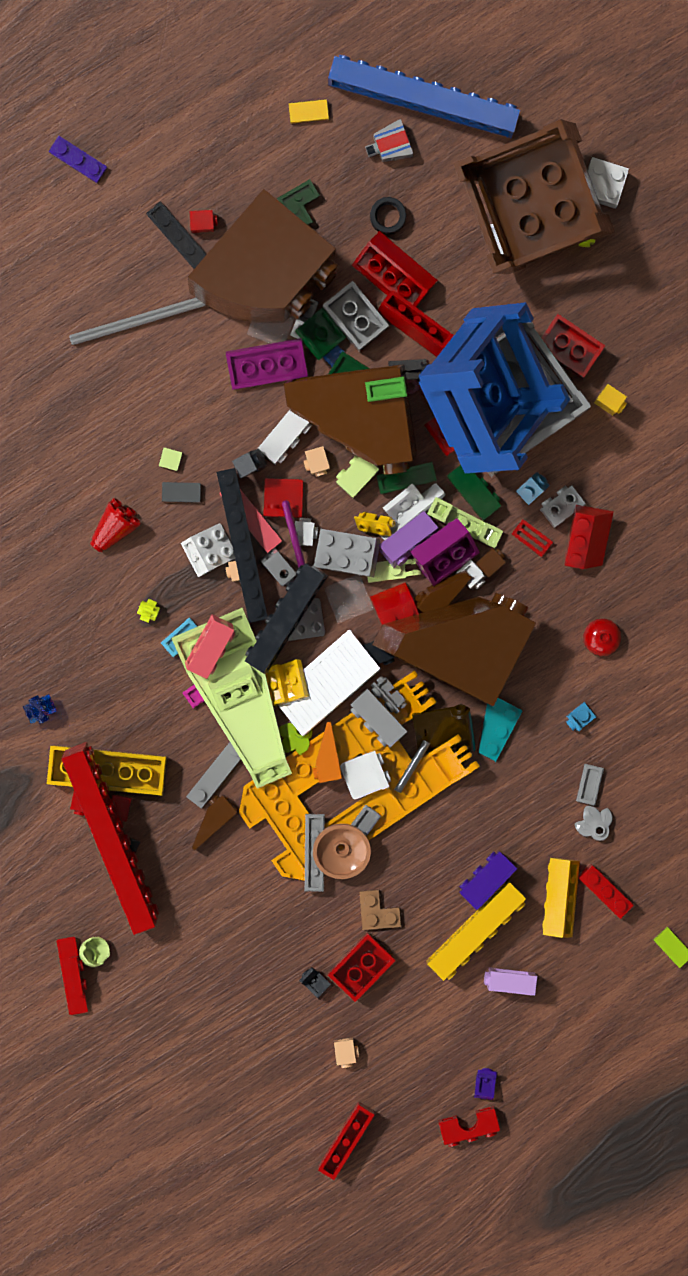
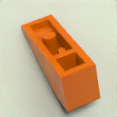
[312,721,342,783]

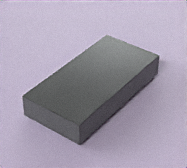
[162,482,201,503]

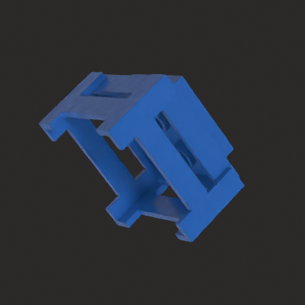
[419,302,570,473]

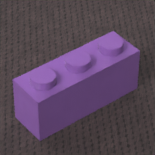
[379,511,439,568]

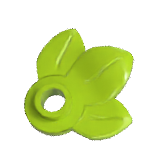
[278,723,312,755]

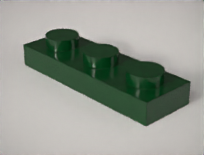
[376,462,437,494]

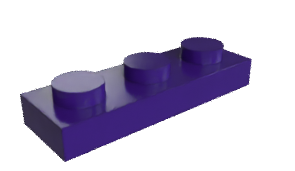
[48,136,107,183]

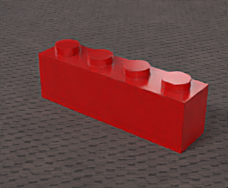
[378,290,454,357]
[318,1102,375,1180]

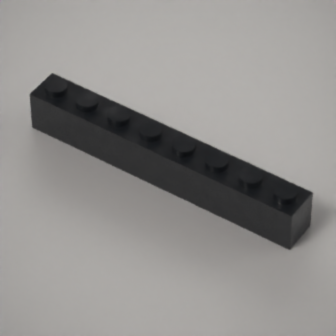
[216,468,268,623]

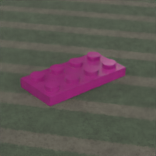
[226,338,308,390]

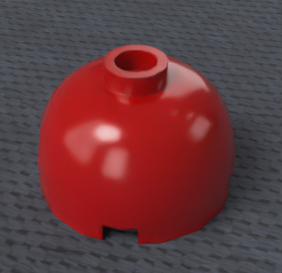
[583,618,621,656]

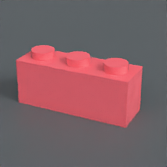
[185,614,235,679]

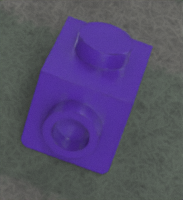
[474,1068,497,1100]

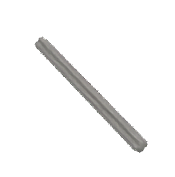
[69,298,206,345]

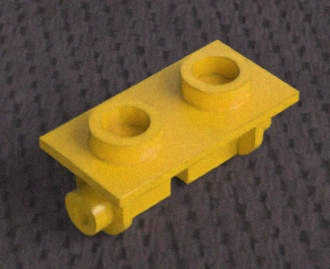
[354,512,396,536]

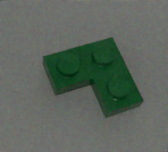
[277,179,320,225]

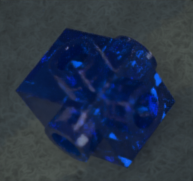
[23,694,57,724]

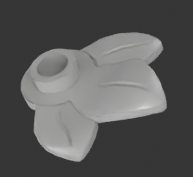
[575,806,612,841]

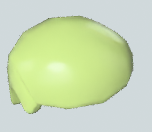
[79,936,110,967]

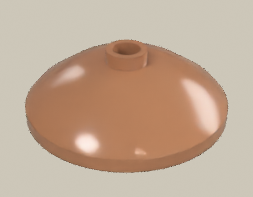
[313,824,371,879]

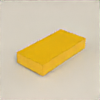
[289,99,329,124]

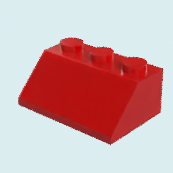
[565,505,614,569]

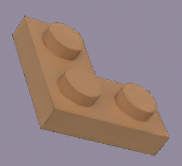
[359,890,401,930]

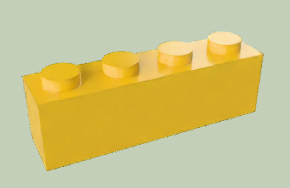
[542,858,580,938]

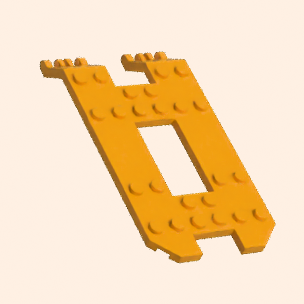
[239,670,480,881]

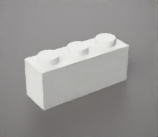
[258,410,312,465]

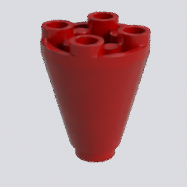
[90,498,141,552]

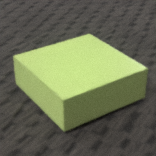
[159,448,182,471]

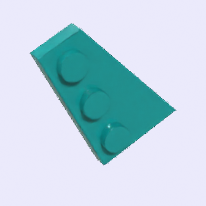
[479,698,522,762]

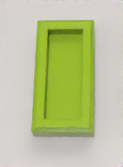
[653,927,688,968]

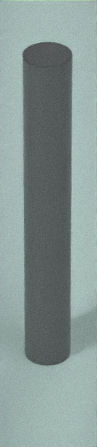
[394,740,430,793]

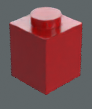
[189,210,218,233]

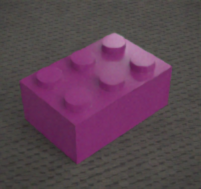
[411,518,480,586]

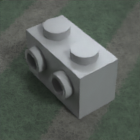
[540,485,586,528]

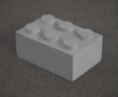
[323,281,389,352]
[314,529,381,578]
[350,688,407,747]

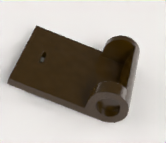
[412,704,476,754]

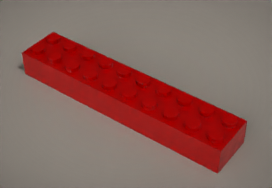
[61,742,160,935]

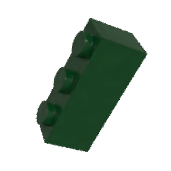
[446,465,501,521]

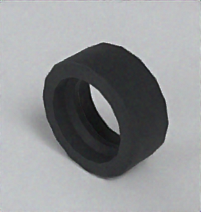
[370,197,406,235]

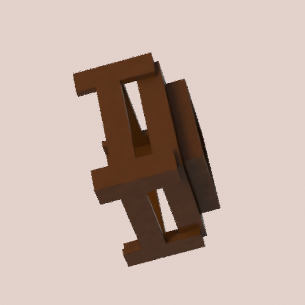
[454,119,615,274]

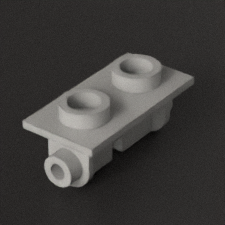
[371,675,407,714]

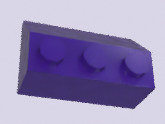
[459,851,517,910]

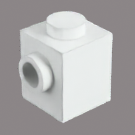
[295,518,318,546]

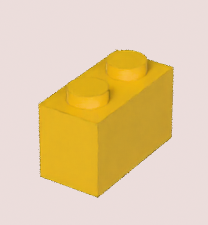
[594,384,627,416]

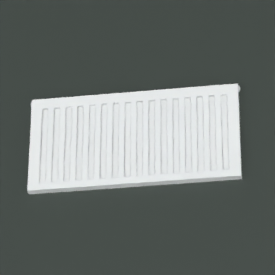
[278,630,381,736]

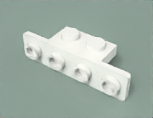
[380,483,445,541]

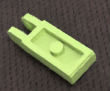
[368,559,421,583]

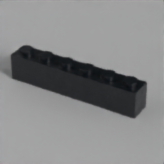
[245,563,328,674]

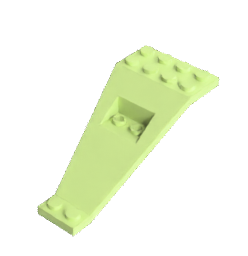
[172,608,292,788]

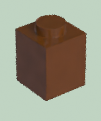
[476,548,506,578]

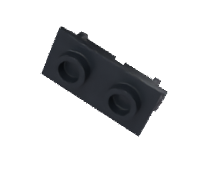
[388,359,427,379]

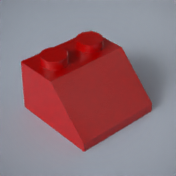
[370,582,419,625]

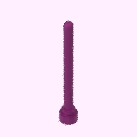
[282,500,305,567]

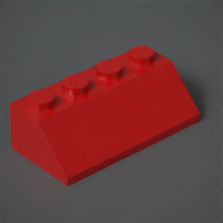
[352,231,438,307]

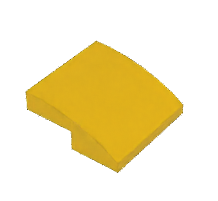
[265,659,309,706]

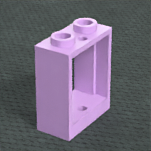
[484,967,537,996]

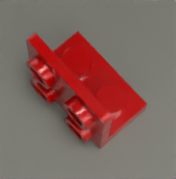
[263,478,303,518]

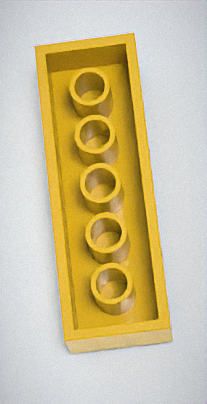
[47,745,167,795]
[426,880,526,981]

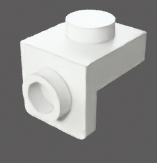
[457,560,487,590]

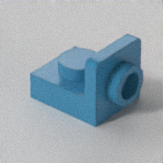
[566,702,596,731]

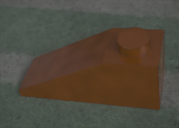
[414,570,472,612]
[192,795,238,851]

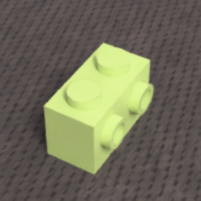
[336,455,379,498]

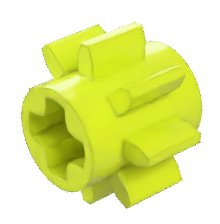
[137,599,160,623]

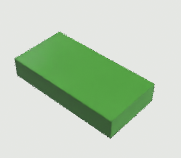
[365,376,407,402]

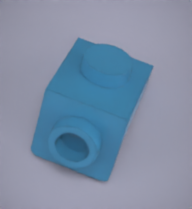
[516,472,550,505]

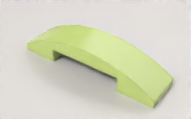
[427,497,503,548]

